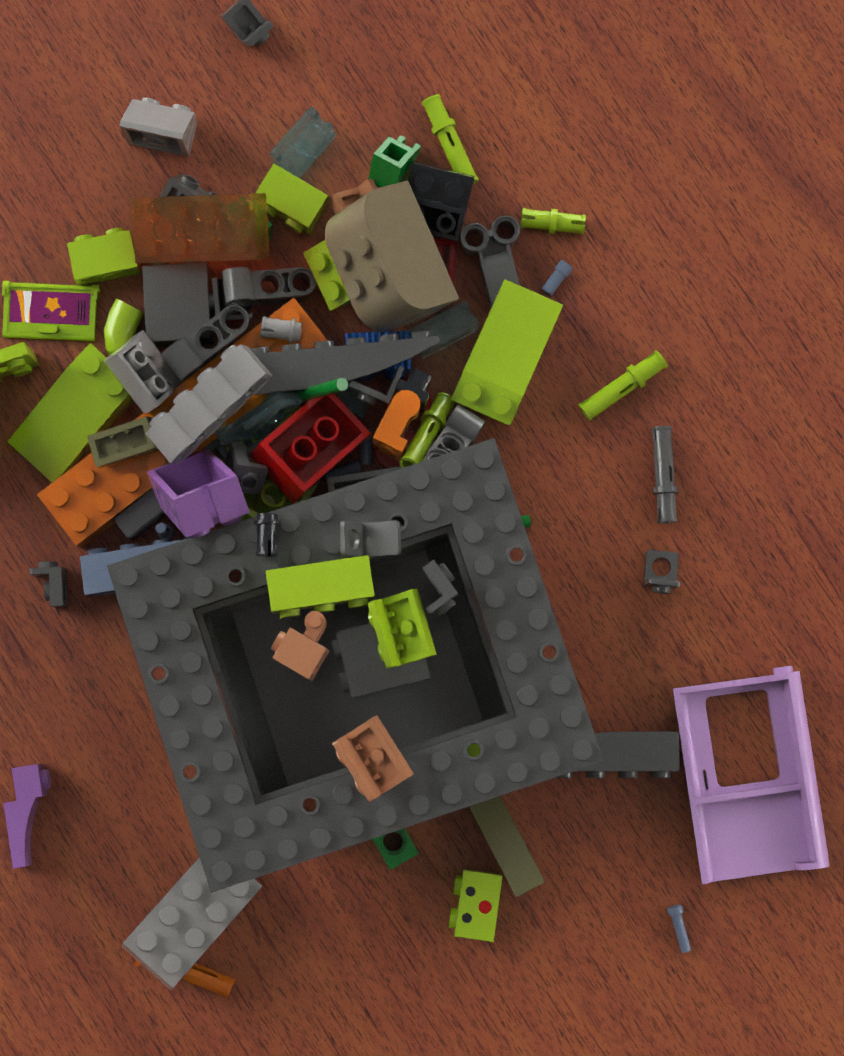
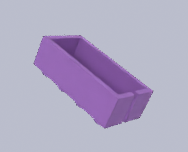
[147,448,250,538]

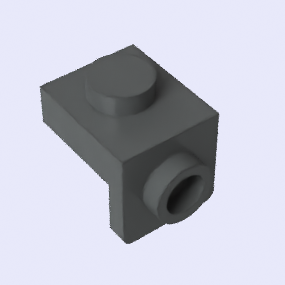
[220,0,274,47]
[422,560,458,616]

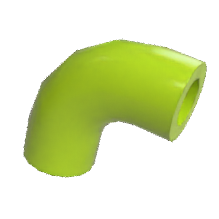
[104,298,145,355]

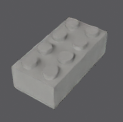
[122,857,262,990]

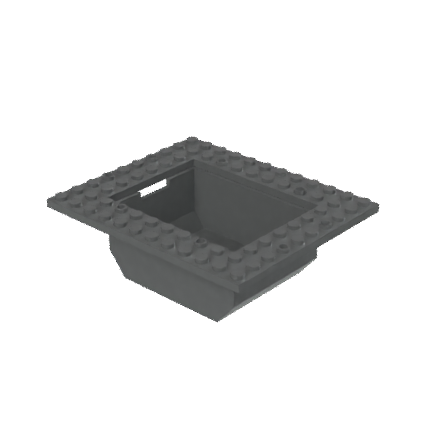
[107,438,604,893]

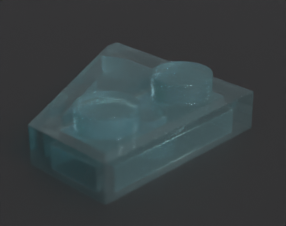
[217,391,302,445]

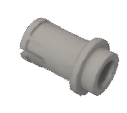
[260,316,302,344]

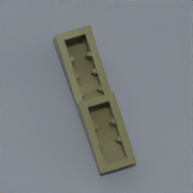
[87,412,228,468]
[469,796,545,897]

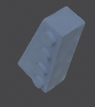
[80,536,192,597]

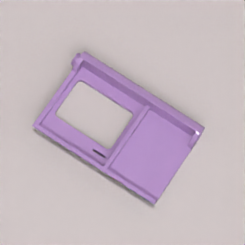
[673,666,830,884]

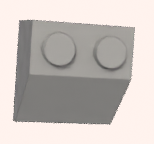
[119,98,198,157]

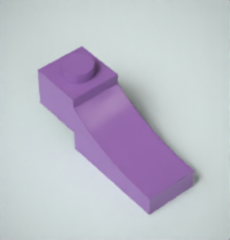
[3,764,51,869]

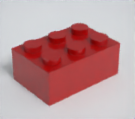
[250,394,371,504]

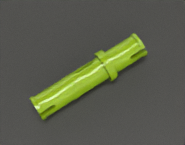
[422,94,479,184]
[578,350,668,422]
[399,392,455,468]

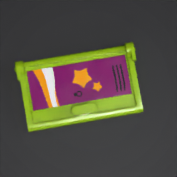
[2,281,100,341]

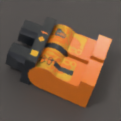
[372,368,431,461]

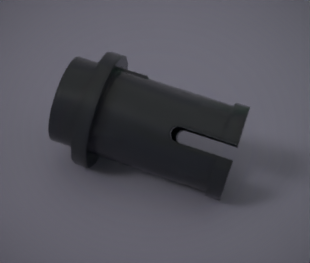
[254,513,281,557]

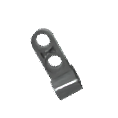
[460,215,520,309]
[219,267,316,313]
[161,305,251,382]
[423,405,486,461]

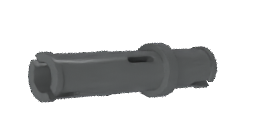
[651,426,679,524]

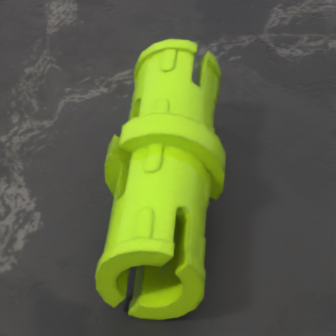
[520,208,586,235]

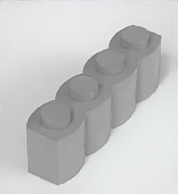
[146,344,273,464]

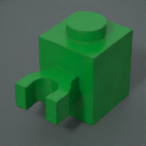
[368,135,421,188]

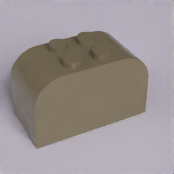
[325,181,459,332]

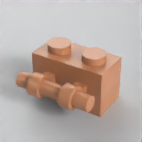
[271,611,329,681]

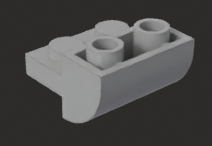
[104,330,182,414]

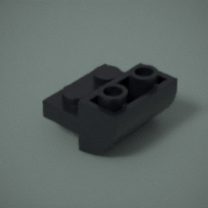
[408,161,475,242]

